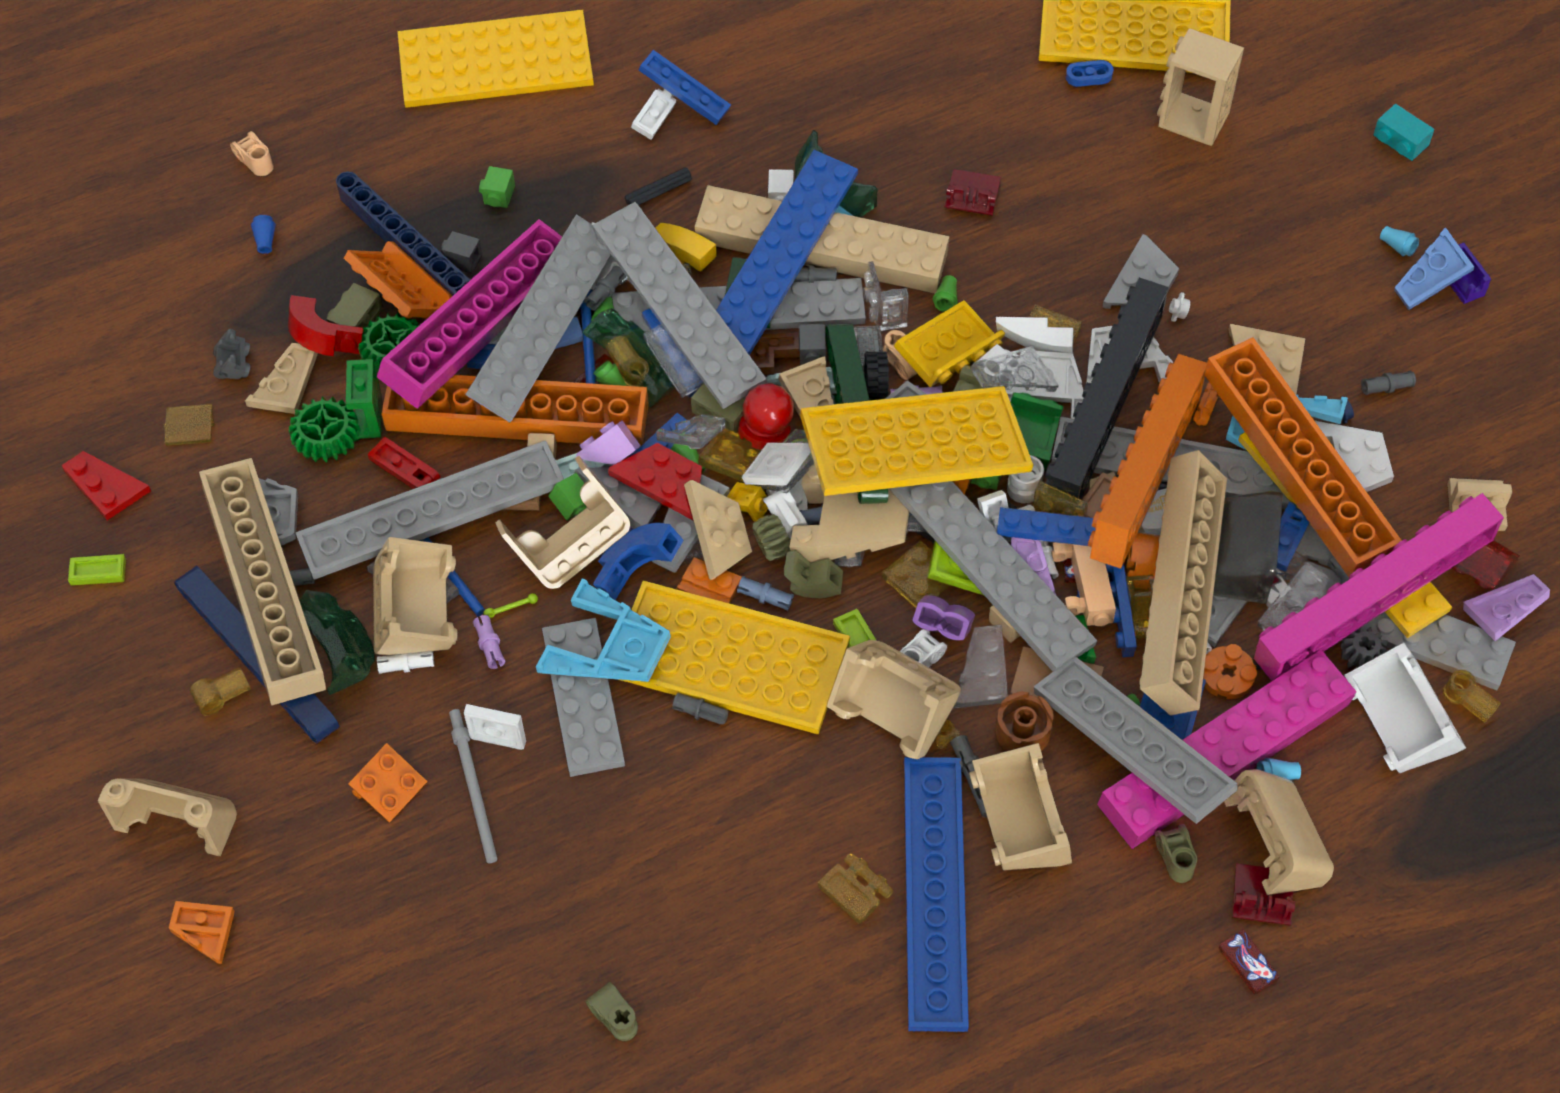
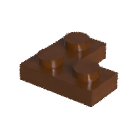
[750,332,800,375]

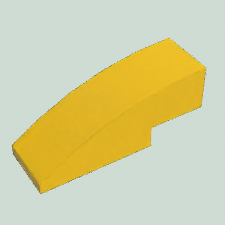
[655,223,717,272]

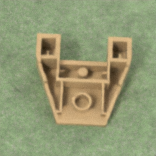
[789,463,909,563]

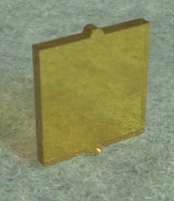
[163,404,215,446]

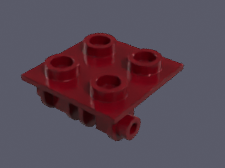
[944,169,1001,216]
[1232,863,1295,926]

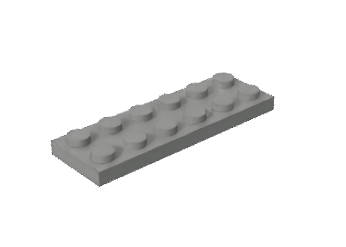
[542,618,625,777]

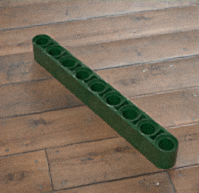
[825,324,888,504]

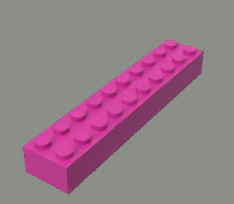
[377,219,562,409]
[1254,493,1504,681]
[1097,650,1357,849]

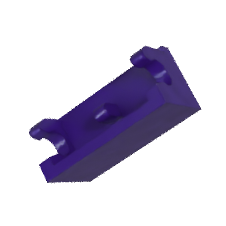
[1450,243,1491,304]

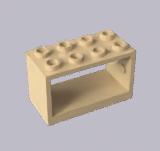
[1157,28,1244,146]

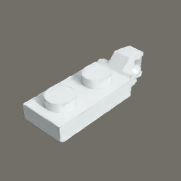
[631,89,676,140]

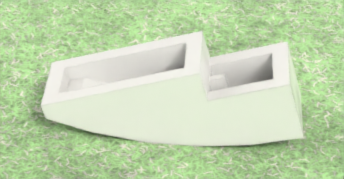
[996,317,1073,353]

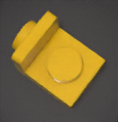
[727,482,768,522]

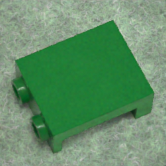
[346,359,382,439]
[1010,392,1063,471]

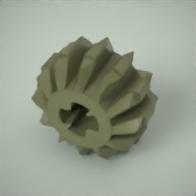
[752,514,791,561]

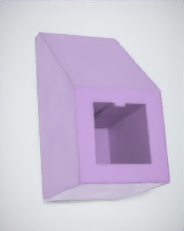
[576,421,641,465]

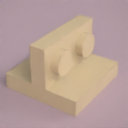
[1447,478,1512,531]

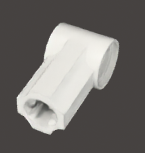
[763,486,808,538]

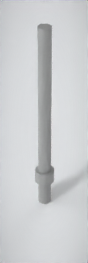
[449,709,498,863]

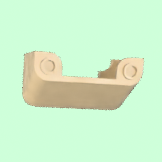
[373,537,457,655]
[826,640,961,759]
[969,743,1072,870]
[1224,769,1334,895]
[98,778,237,856]

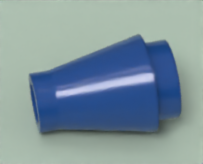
[251,215,276,254]

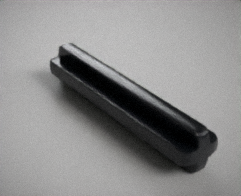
[625,167,692,205]

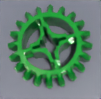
[358,313,420,374]
[289,396,360,463]

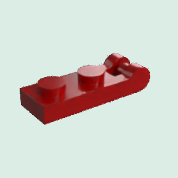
[368,437,441,489]

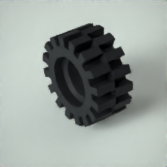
[864,351,889,398]

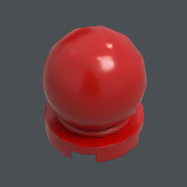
[738,383,794,450]

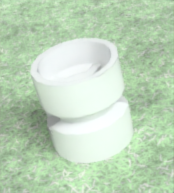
[1007,455,1044,503]

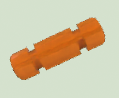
[1193,382,1219,426]

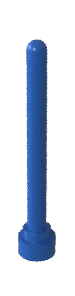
[579,289,596,384]

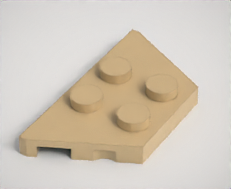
[684,480,752,580]

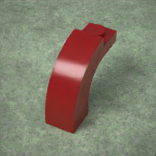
[288,295,363,357]

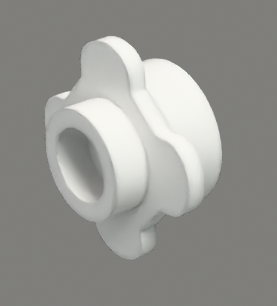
[1169,292,1190,322]

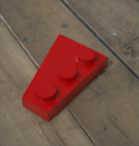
[61,451,151,521]

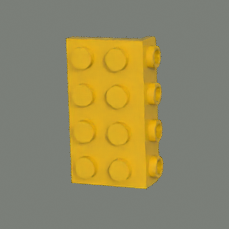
[894,300,1005,388]

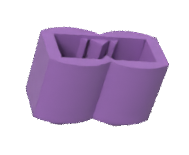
[912,595,975,640]

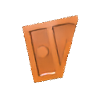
[169,901,235,964]

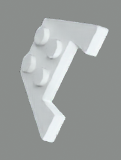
[1086,326,1173,384]
[1005,350,1084,419]
[1315,421,1394,492]

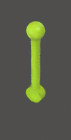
[483,593,538,618]

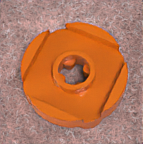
[1203,644,1257,700]

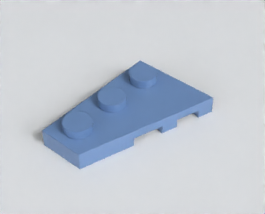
[1394,227,1474,310]

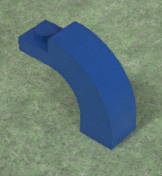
[593,523,684,600]

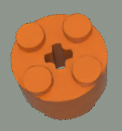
[1124,532,1160,588]

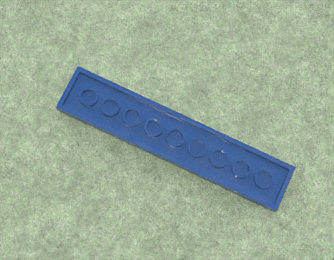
[716,150,858,356]
[904,757,969,1032]

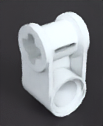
[900,629,947,668]

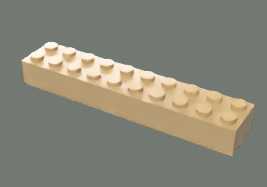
[695,185,949,293]
[1140,450,1227,716]
[199,458,326,706]

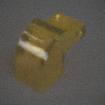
[1126,575,1154,639]

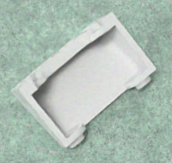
[1345,643,1466,773]

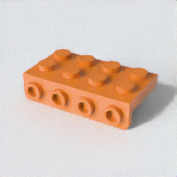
[344,241,452,319]

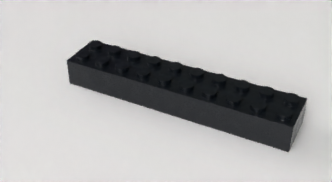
[1043,277,1168,514]

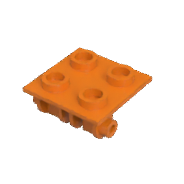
[348,743,428,823]

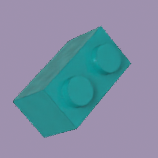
[1373,104,1435,161]

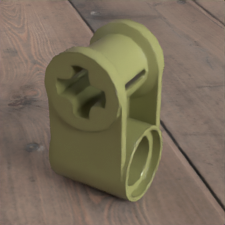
[1155,824,1197,883]
[585,982,638,1041]

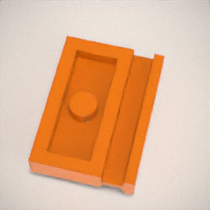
[677,557,742,603]

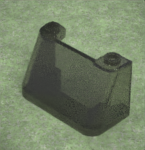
[1213,491,1283,604]

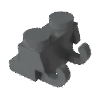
[213,329,250,379]

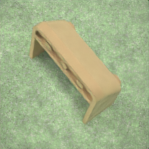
[495,456,630,589]

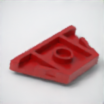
[608,443,702,521]

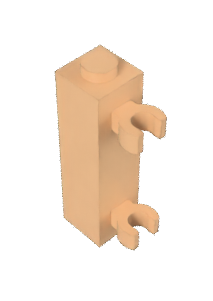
[1051,542,1116,626]

